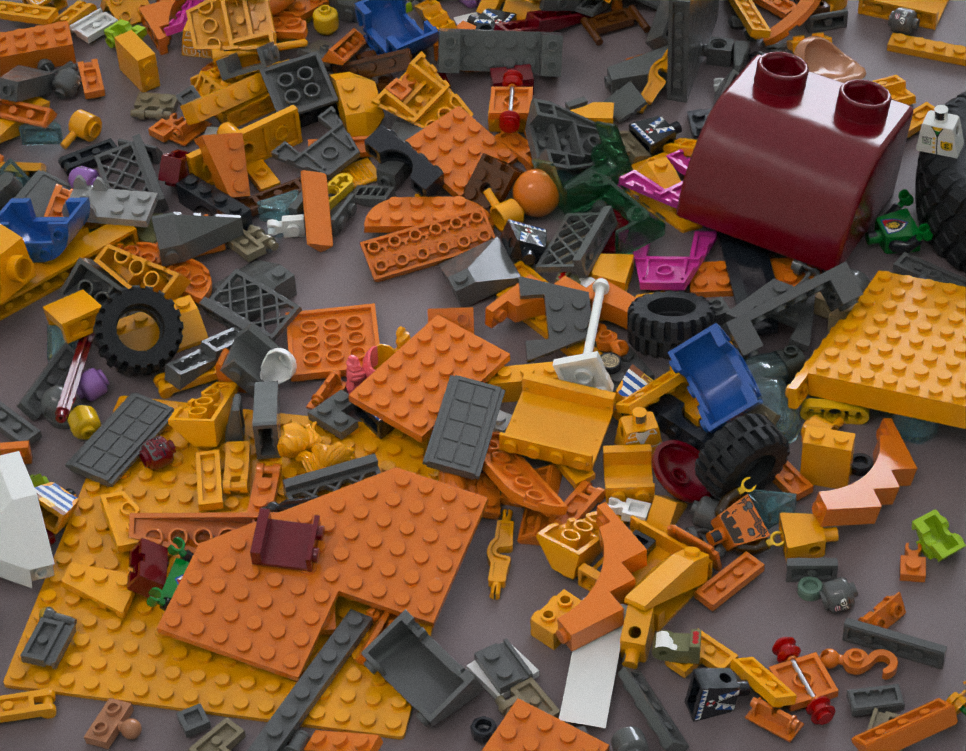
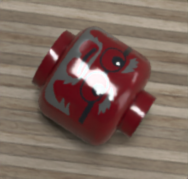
[139,436,176,471]

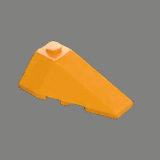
[628,157,703,233]
[168,382,239,449]
[536,511,627,579]
[624,546,709,611]

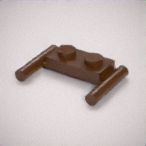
[580,4,651,46]

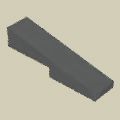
[165,326,241,390]

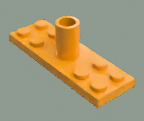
[186,105,303,185]

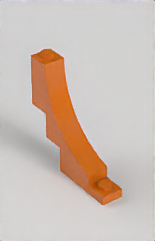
[139,0,187,55]
[485,274,636,329]
[812,418,918,527]
[556,502,647,651]

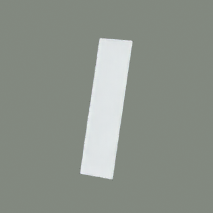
[559,598,628,728]

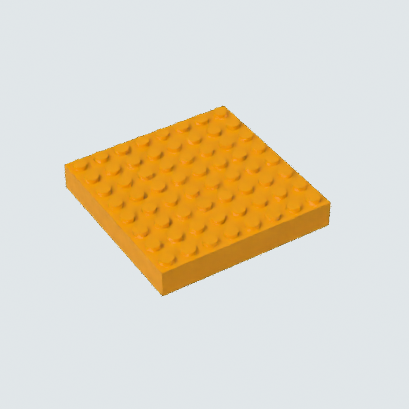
[808,270,966,429]

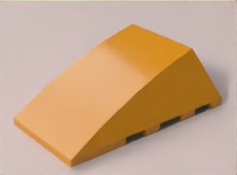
[186,0,277,50]
[371,51,474,128]

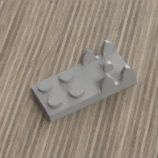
[62,175,159,227]

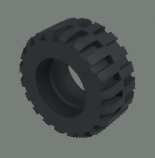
[93,285,184,376]
[628,291,716,359]
[695,413,790,501]

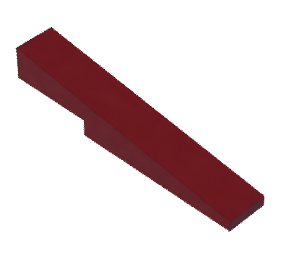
[494,10,591,32]

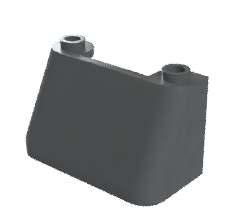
[361,609,483,727]

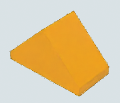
[646,495,687,535]

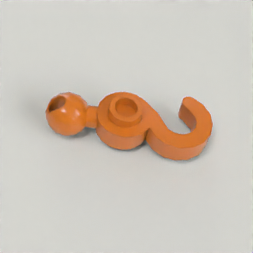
[595,323,629,357]
[819,648,898,680]

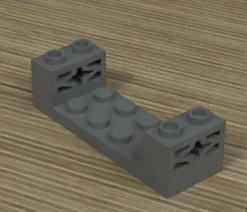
[437,28,563,77]
[721,262,863,361]

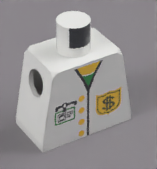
[916,105,964,158]

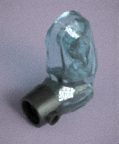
[745,345,807,444]

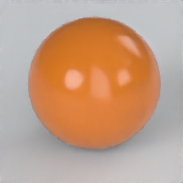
[513,169,561,217]

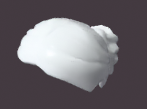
[260,348,297,384]

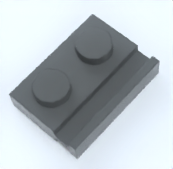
[20,617,76,670]
[474,638,533,695]

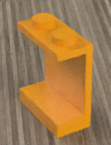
[603,444,655,504]

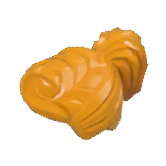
[277,421,325,458]
[295,441,356,473]

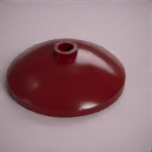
[651,440,712,503]

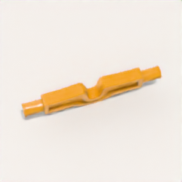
[637,48,668,114]
[487,509,514,600]

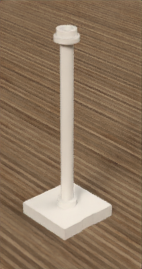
[552,278,614,392]

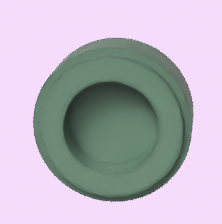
[797,576,823,601]

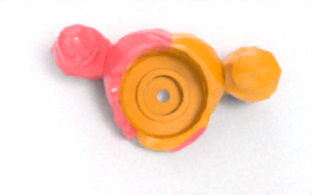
[346,326,410,394]

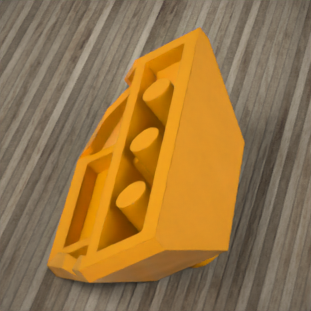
[329,72,385,137]

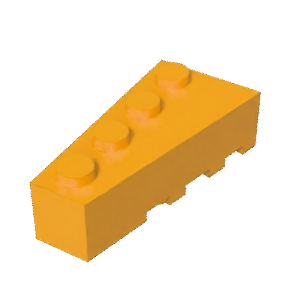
[94,243,192,300]

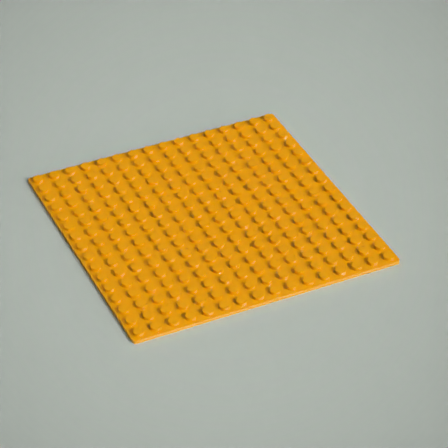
[3,396,438,740]

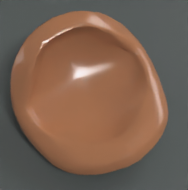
[794,36,866,83]

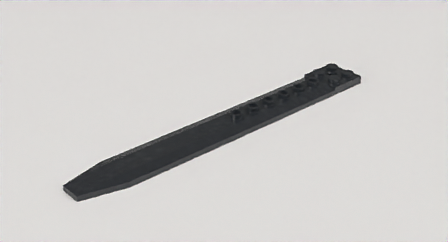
[687,109,779,335]

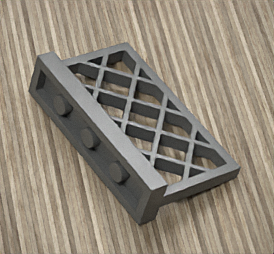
[94,134,169,213]
[535,206,618,278]
[199,269,302,342]
[283,453,381,500]

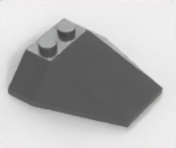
[525,98,617,171]

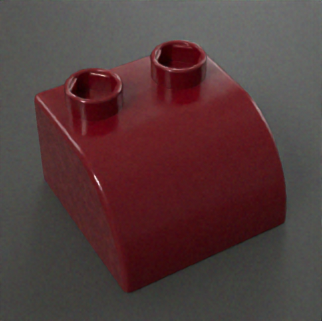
[676,52,913,271]

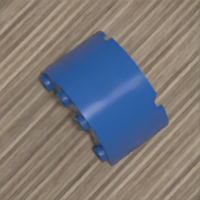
[354,0,439,55]
[0,197,90,262]
[668,323,763,433]

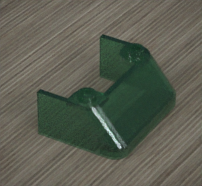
[531,121,633,215]
[564,172,666,254]

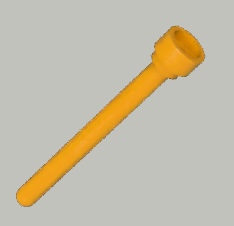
[211,39,308,66]

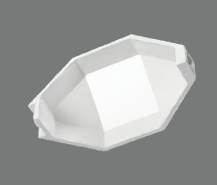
[0,451,55,588]

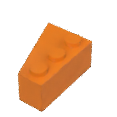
[194,132,250,200]

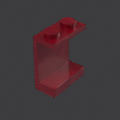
[250,508,325,572]

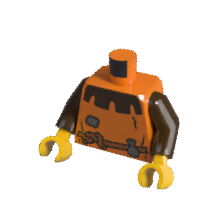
[706,477,786,556]

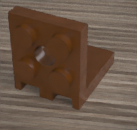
[462,153,524,214]

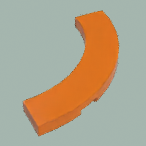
[763,0,821,46]

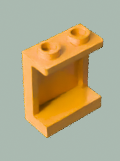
[43,289,102,344]

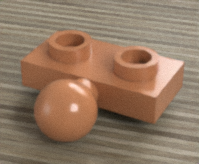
[84,698,142,749]

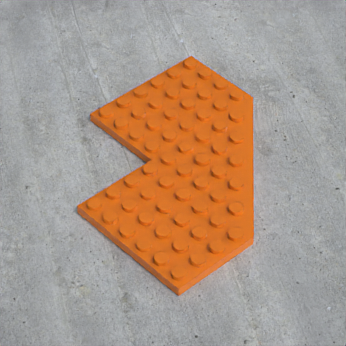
[157,467,488,682]

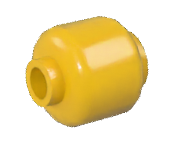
[313,5,339,35]
[67,405,101,440]

